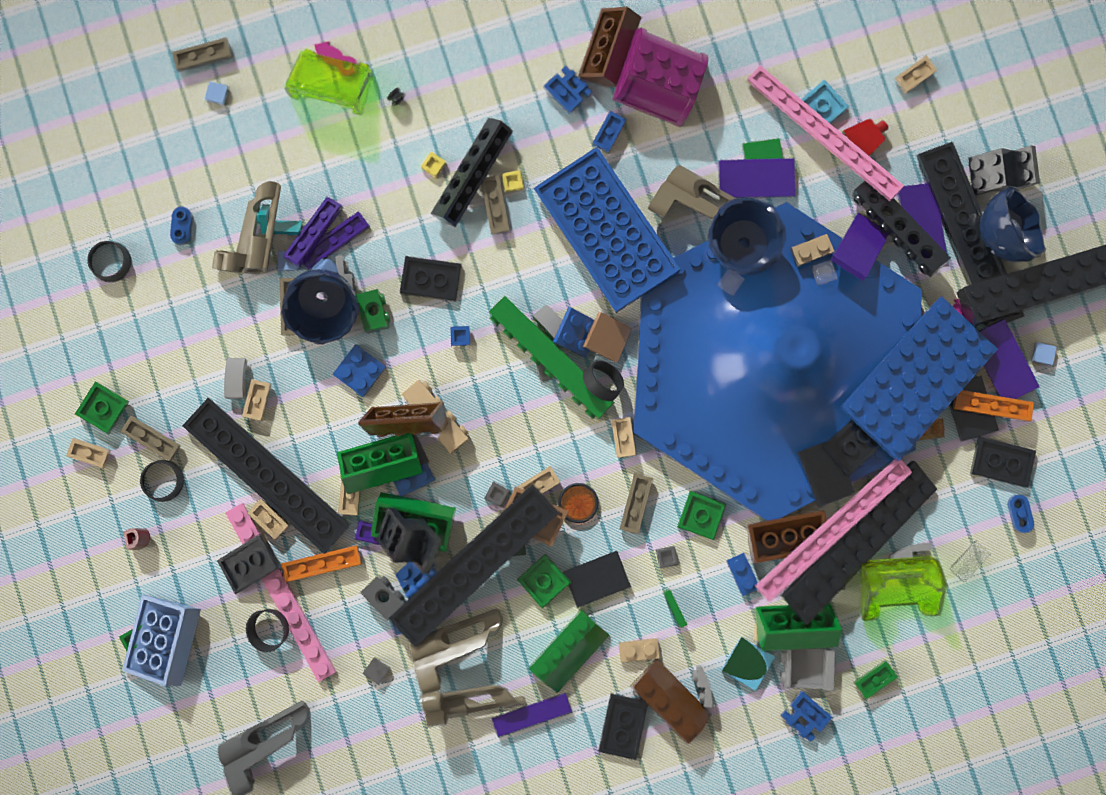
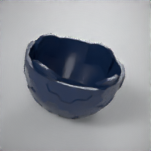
[979,187,1046,262]
[708,197,786,275]
[281,269,359,345]

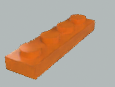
[953,390,1034,422]
[281,545,362,582]

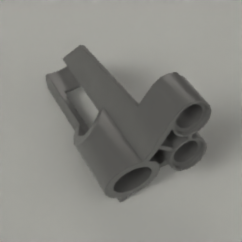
[218,700,310,795]

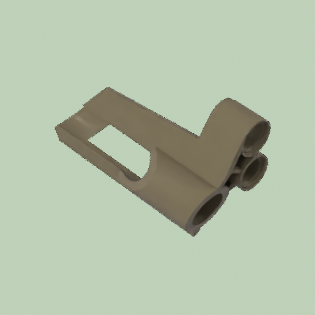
[648,165,736,219]
[212,181,281,274]
[410,609,503,694]
[420,685,526,728]

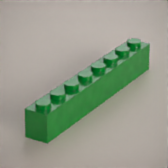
[489,296,615,420]

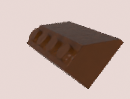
[578,6,642,87]
[358,402,448,437]
[747,510,827,563]
[630,658,712,744]

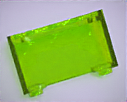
[284,49,374,116]
[861,556,948,621]

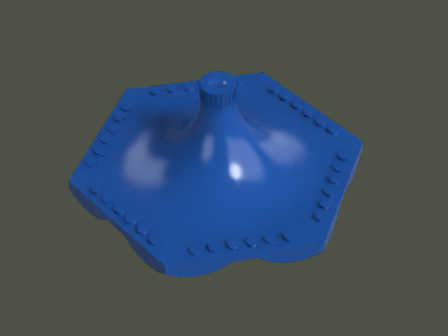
[633,202,922,521]

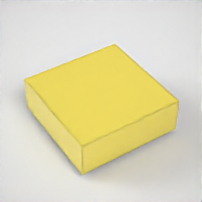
[420,152,447,178]
[502,170,524,193]

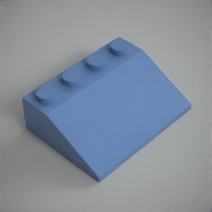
[122,594,201,686]

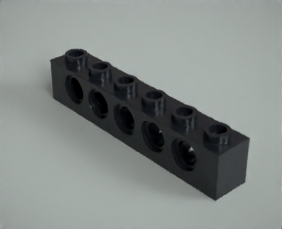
[430,117,513,228]
[852,181,951,277]

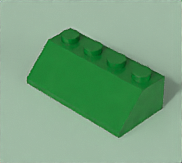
[337,433,423,495]
[371,492,456,552]
[755,603,842,651]
[529,609,610,693]

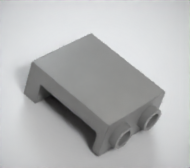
[780,648,835,691]

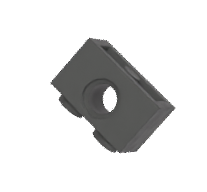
[360,575,405,620]

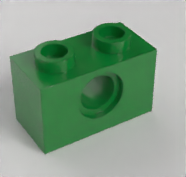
[356,289,391,334]

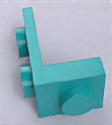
[257,204,303,236]

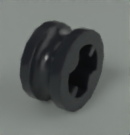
[387,87,406,106]

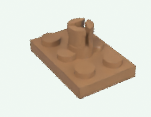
[504,486,568,547]

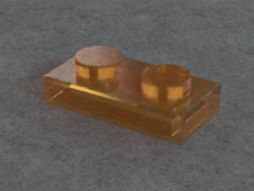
[918,418,945,440]

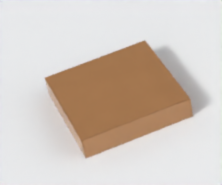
[583,312,632,363]

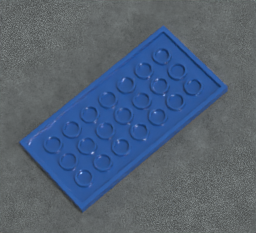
[534,147,681,313]
[840,296,998,462]

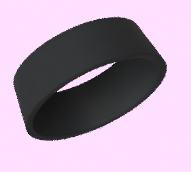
[87,241,131,282]
[583,361,624,401]
[140,460,184,502]
[246,609,289,652]

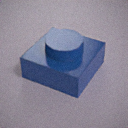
[450,326,470,347]

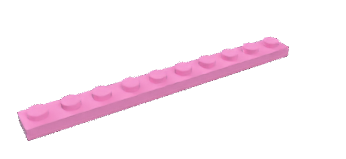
[747,66,904,201]
[755,459,912,602]
[225,503,337,682]

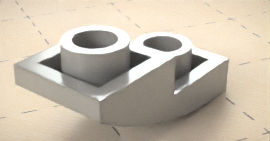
[335,255,358,291]
[533,304,562,346]
[224,358,248,399]
[888,542,932,564]
[692,665,712,708]

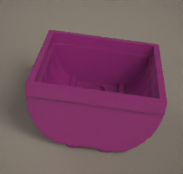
[612,27,709,127]

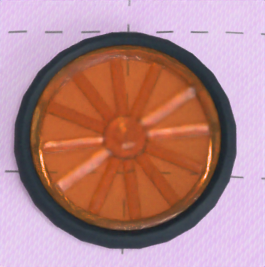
[558,483,599,524]

